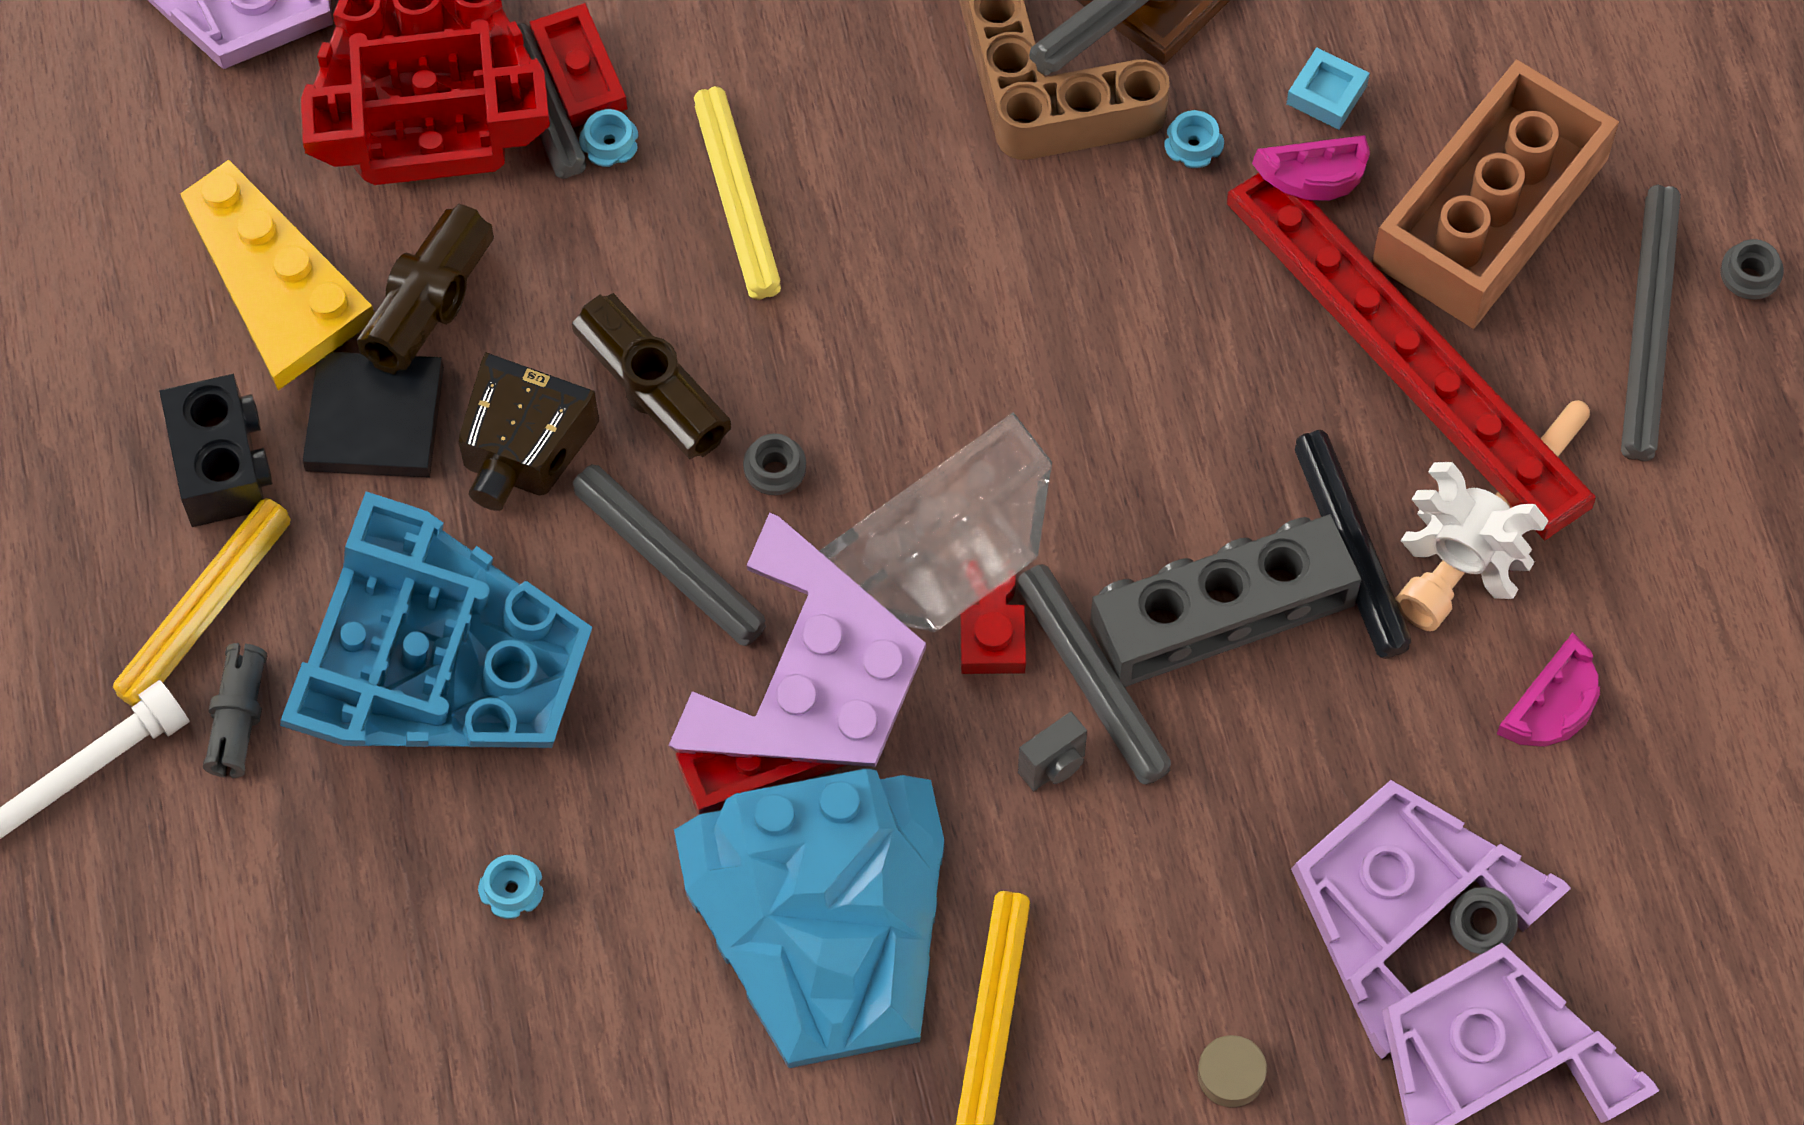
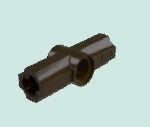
[357,204,494,375]
[572,293,731,459]

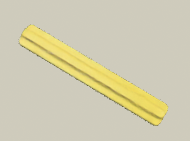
[694,86,781,300]

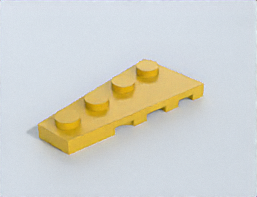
[180,160,375,391]

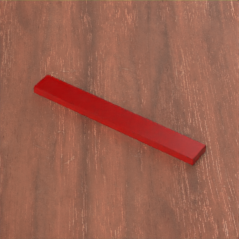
[1227,173,1596,541]

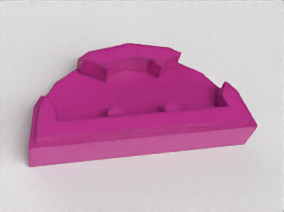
[1252,135,1370,201]
[1497,633,1600,747]

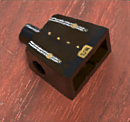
[459,352,599,511]

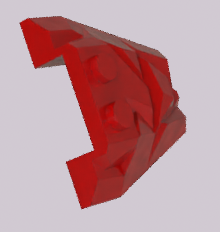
[301,0,550,185]

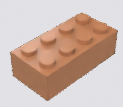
[1372,59,1619,329]

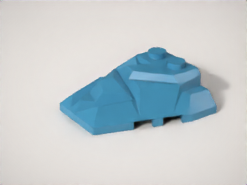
[280,491,592,748]
[674,769,944,1068]

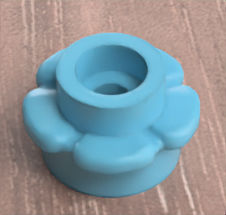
[579,109,638,167]
[1164,110,1224,168]
[478,855,544,919]

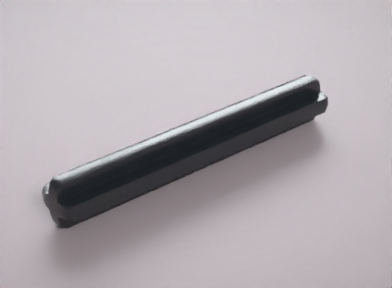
[1295,430,1411,659]

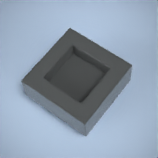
[1018,711,1087,792]

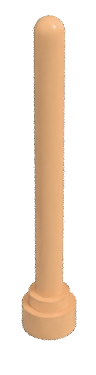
[1395,400,1590,631]

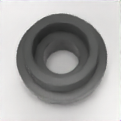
[1720,239,1784,300]
[743,433,806,495]
[1450,887,1518,954]

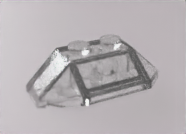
[820,412,1052,632]

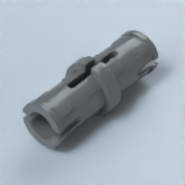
[203,643,267,778]

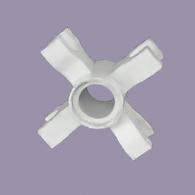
[1401,462,1548,599]

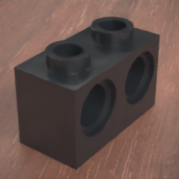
[159,373,273,527]

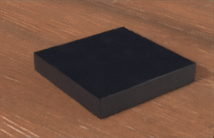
[302,352,444,478]

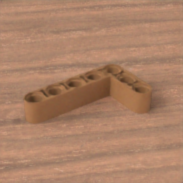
[959,0,1169,160]

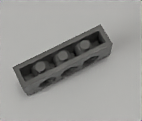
[1090,514,1361,687]

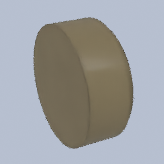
[1197,1035,1267,1107]

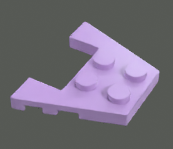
[148,0,333,69]
[669,512,926,767]
[1291,780,1571,1059]
[1382,943,1659,1125]

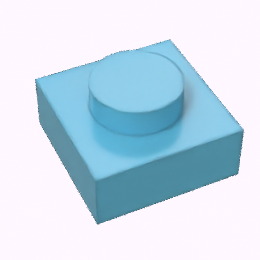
[1286,47,1370,130]

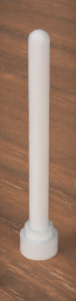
[0,680,190,839]

